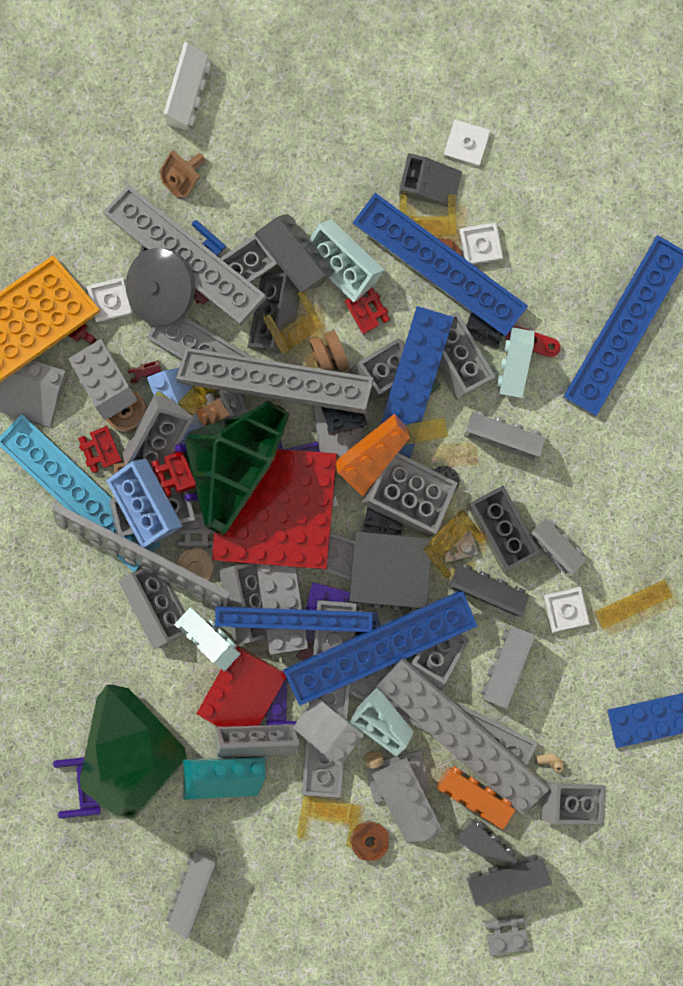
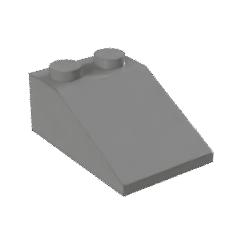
[348,338,404,402]
[410,634,469,690]
[293,698,364,766]
[542,782,605,824]

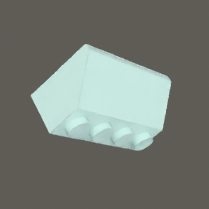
[309,220,384,302]

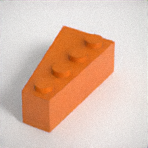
[336,414,410,497]
[436,766,515,830]

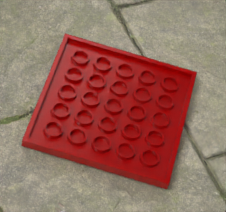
[212,449,338,570]

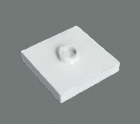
[443,119,490,167]
[459,222,503,265]
[87,277,133,323]
[543,587,590,633]

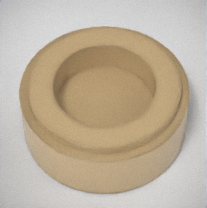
[364,751,384,768]

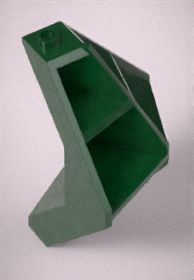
[185,400,290,536]
[80,684,187,820]

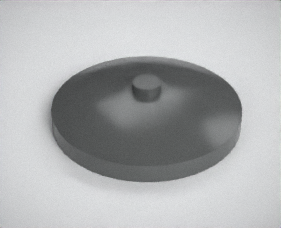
[126,248,195,326]

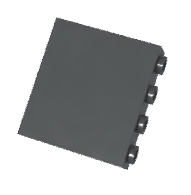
[348,532,433,611]

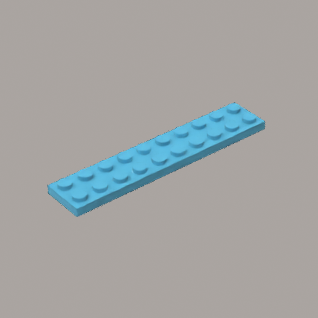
[0,414,161,572]

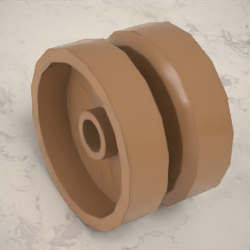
[309,330,350,372]
[106,390,148,433]

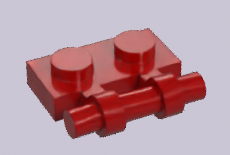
[344,287,391,335]
[78,426,122,474]
[151,452,196,497]

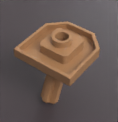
[159,150,206,197]

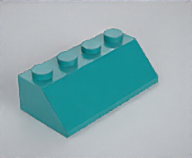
[183,757,265,800]

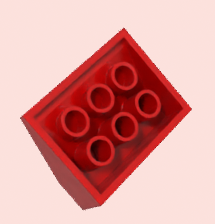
[196,645,287,727]

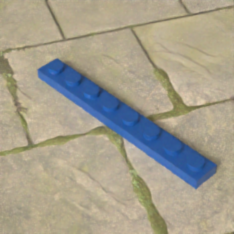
[215,606,373,632]

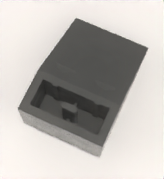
[399,153,462,208]
[454,817,518,863]

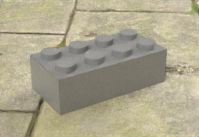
[68,339,138,421]

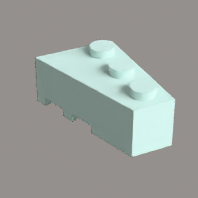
[497,327,535,398]
[174,607,240,671]
[350,688,414,757]

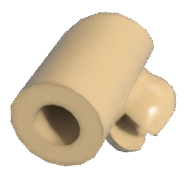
[536,753,564,773]

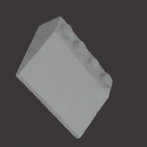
[0,360,69,428]
[362,453,458,537]

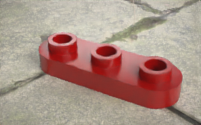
[505,326,561,358]

